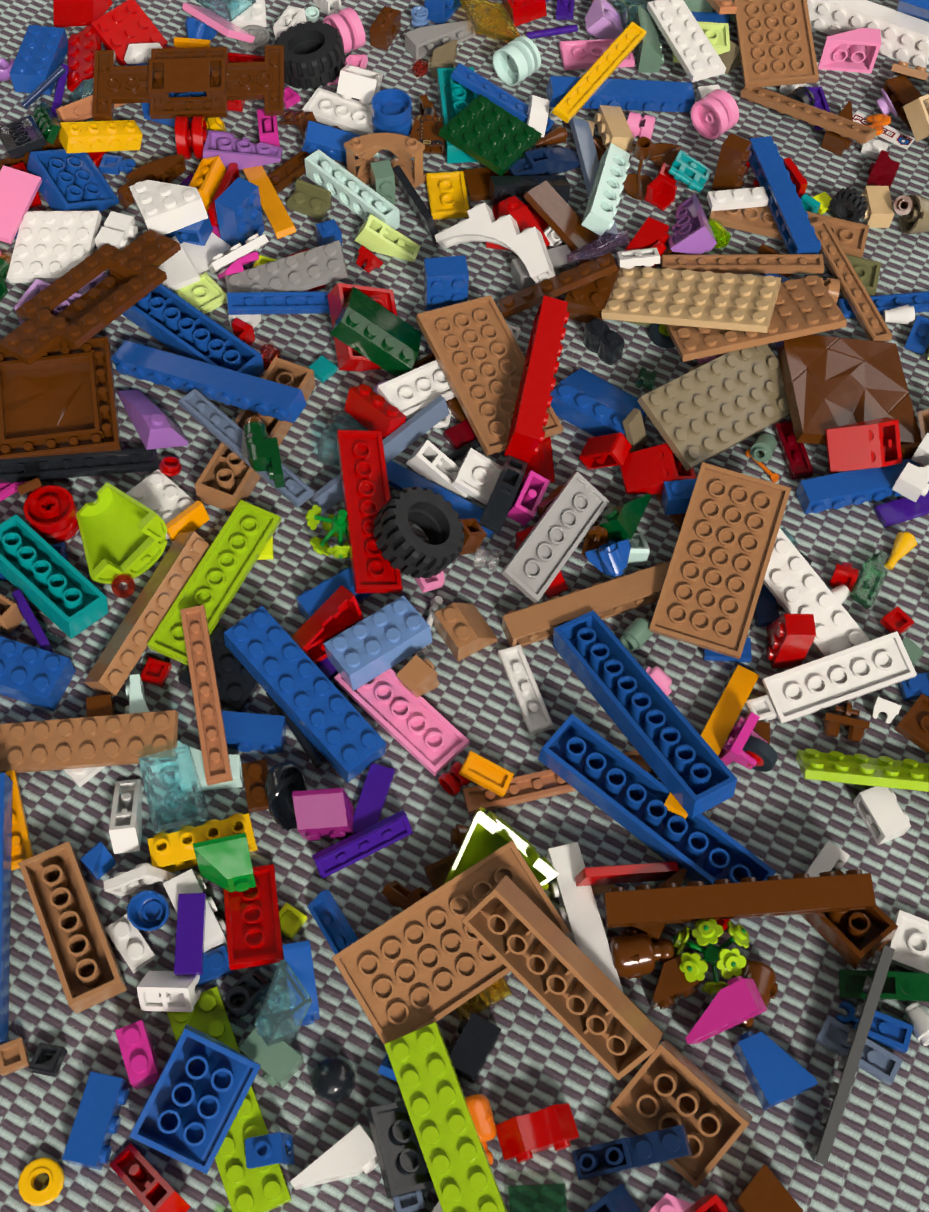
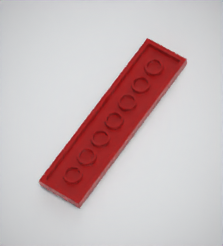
[336,430,403,593]

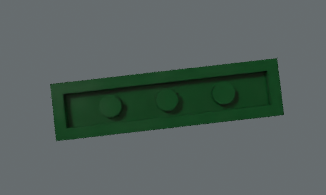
[33,102,61,145]

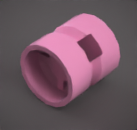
[627,111,656,140]

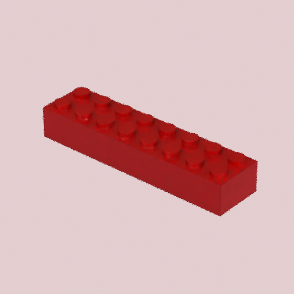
[504,295,570,463]

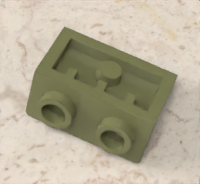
[286,179,332,221]

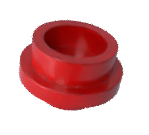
[159,456,182,476]

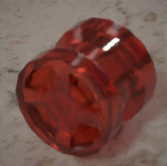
[260,344,281,370]

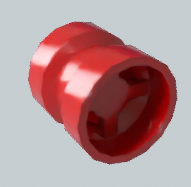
[438,762,471,796]

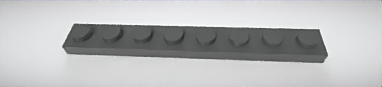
[810,945,895,1165]

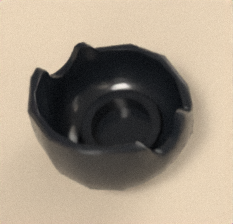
[310,1057,356,1103]

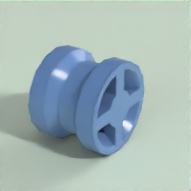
[411,6,429,29]

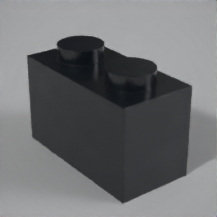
[447,1013,501,1084]

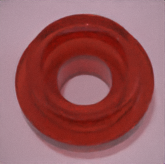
[412,59,429,77]
[111,575,135,598]

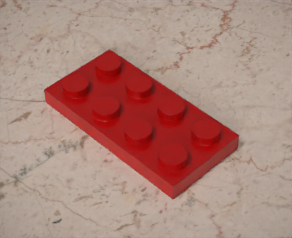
[67,26,101,93]
[223,864,284,970]

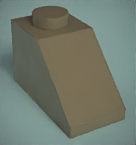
[428,40,457,77]

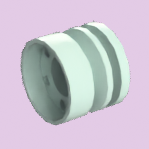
[493,36,541,86]

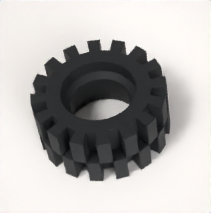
[828,187,868,223]

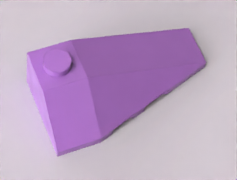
[203,130,283,170]
[668,194,717,255]
[118,389,189,450]

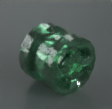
[636,367,658,391]

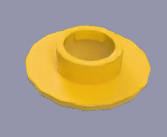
[18,1157,65,1206]

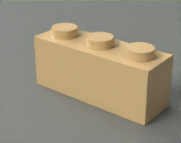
[594,105,634,152]

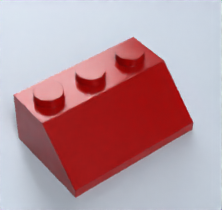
[53,0,113,28]

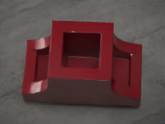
[866,150,900,189]

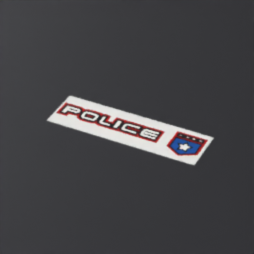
[853,111,915,150]

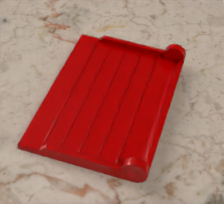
[523,437,555,483]

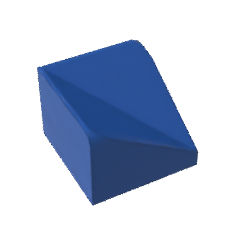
[80,842,116,880]

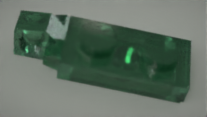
[849,550,888,609]

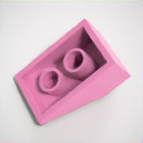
[818,28,881,74]

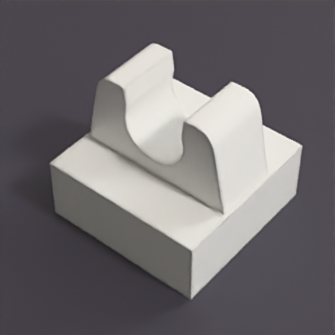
[872,696,901,724]

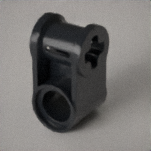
[225,966,276,1018]

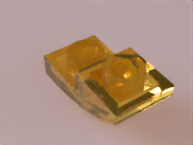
[455,977,512,1021]

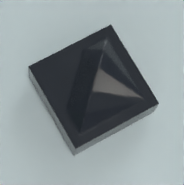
[28,1042,68,1077]

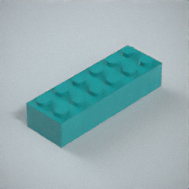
[437,67,479,164]
[0,515,109,639]

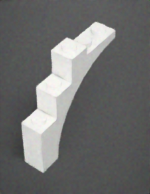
[434,202,556,284]

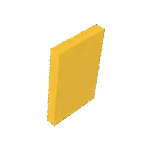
[426,171,470,220]

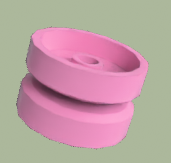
[323,7,366,54]
[691,89,739,140]

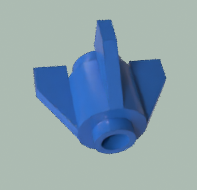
[185,16,218,40]
[585,538,631,578]

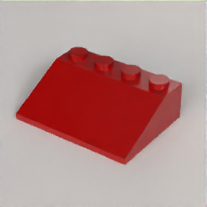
[327,283,397,372]

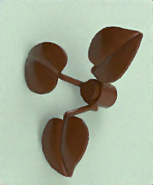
[593,137,681,200]

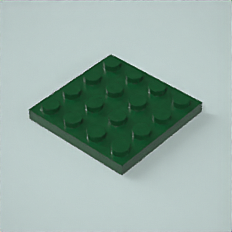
[439,94,542,176]

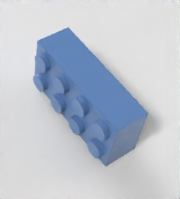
[324,595,433,691]

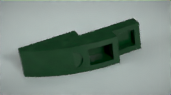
[839,969,929,1002]

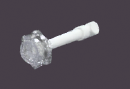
[415,596,443,656]

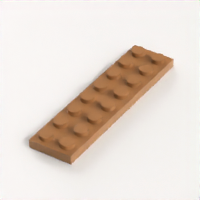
[709,205,869,258]
[0,710,179,773]

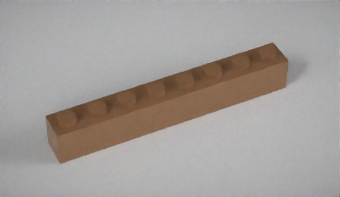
[84,531,210,696]
[501,561,671,647]

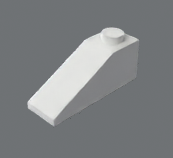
[406,440,468,499]
[109,779,142,854]
[290,1124,379,1190]

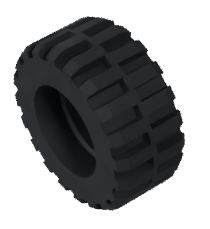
[274,21,346,90]
[373,487,464,578]

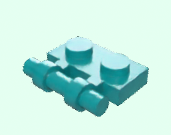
[668,150,712,193]

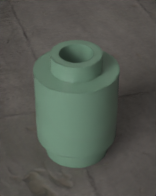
[750,433,777,462]
[620,618,653,652]

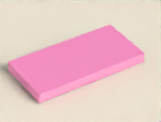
[182,2,255,43]
[559,38,635,71]
[0,165,42,244]

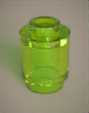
[708,219,731,248]

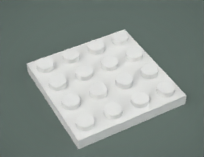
[6,211,102,283]

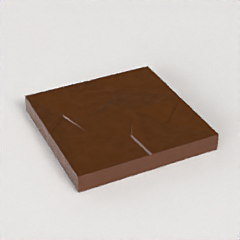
[775,335,922,445]
[0,336,121,459]

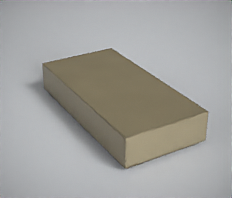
[623,408,648,453]

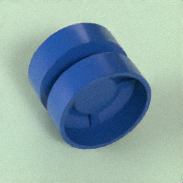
[372,88,412,136]

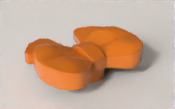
[865,114,891,135]

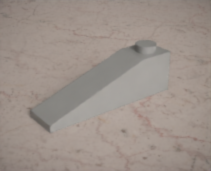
[405,19,476,61]

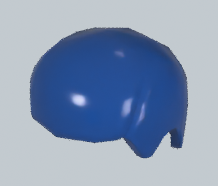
[127,890,170,931]

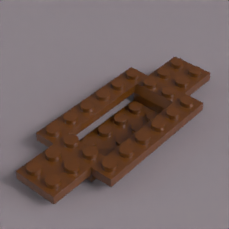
[0,229,181,365]

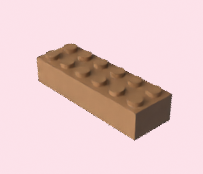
[18,841,128,1014]

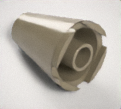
[898,194,929,234]

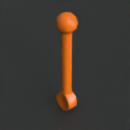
[745,449,779,483]

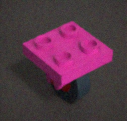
[718,712,778,772]

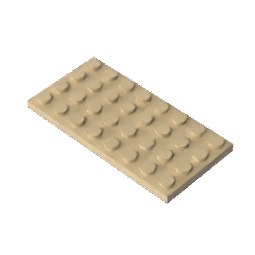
[601,267,781,333]

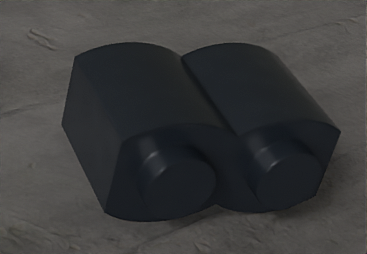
[583,318,625,365]

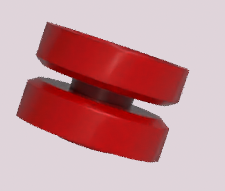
[175,116,208,160]
[23,485,79,544]

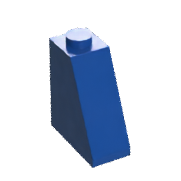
[283,940,320,1026]
[733,1031,818,1110]

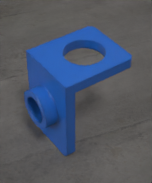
[245,1132,295,1169]

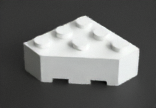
[129,180,208,235]

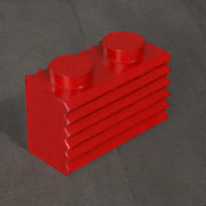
[579,432,632,470]

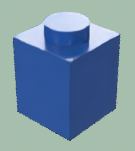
[315,219,343,249]

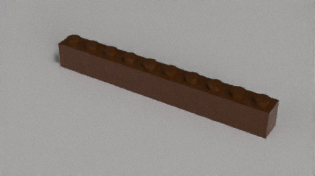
[603,869,876,928]

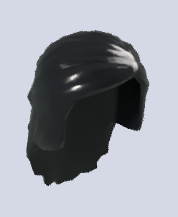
[264,761,307,831]

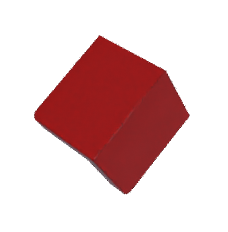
[645,176,677,211]
[232,318,255,346]

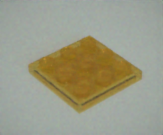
[459,0,520,43]

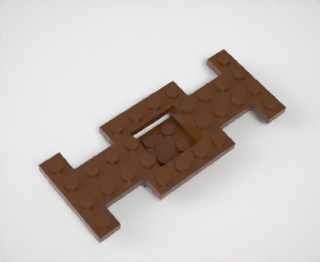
[92,45,285,121]

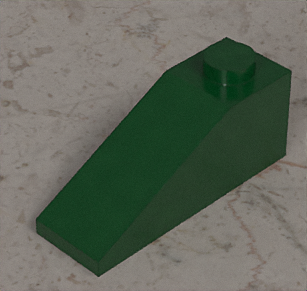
[599,493,652,543]

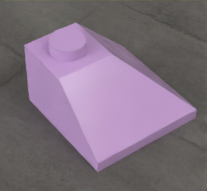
[585,0,624,39]

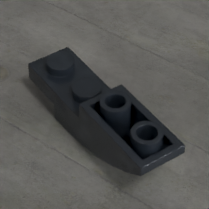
[479,455,528,534]

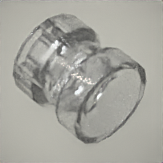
[473,546,500,573]

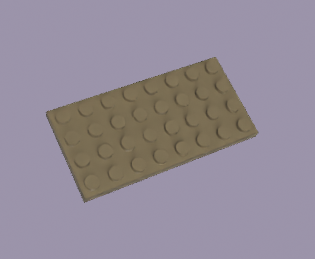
[637,344,790,471]

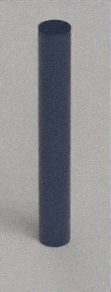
[21,66,66,109]

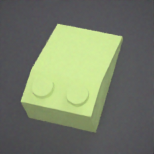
[672,22,730,63]

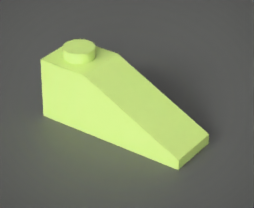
[354,214,421,262]

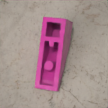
[685,976,767,1044]

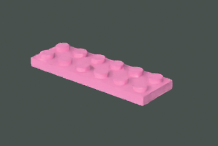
[334,668,469,776]

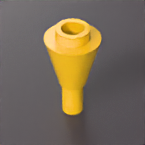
[884,532,917,570]

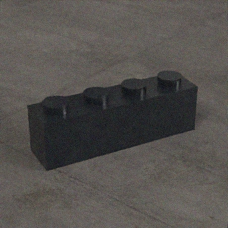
[488,175,570,205]

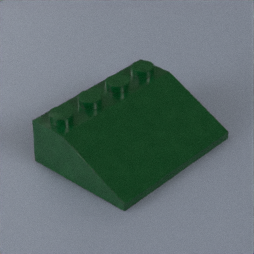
[330,287,422,377]

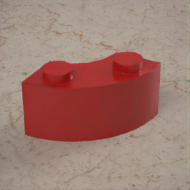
[496,1103,580,1163]

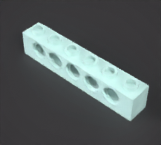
[581,143,630,236]
[305,149,400,230]

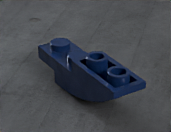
[508,147,581,176]
[572,1125,692,1180]

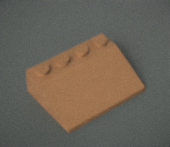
[609,1039,753,1188]

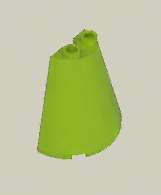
[76,482,168,584]
[444,807,559,887]

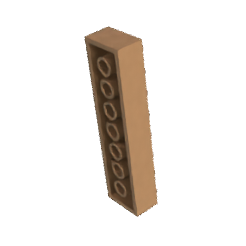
[194,357,315,513]
[461,875,663,1081]

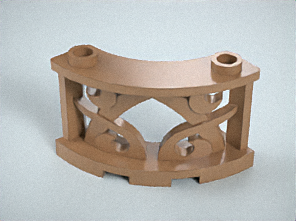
[344,133,426,189]

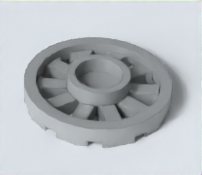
[237,25,270,51]

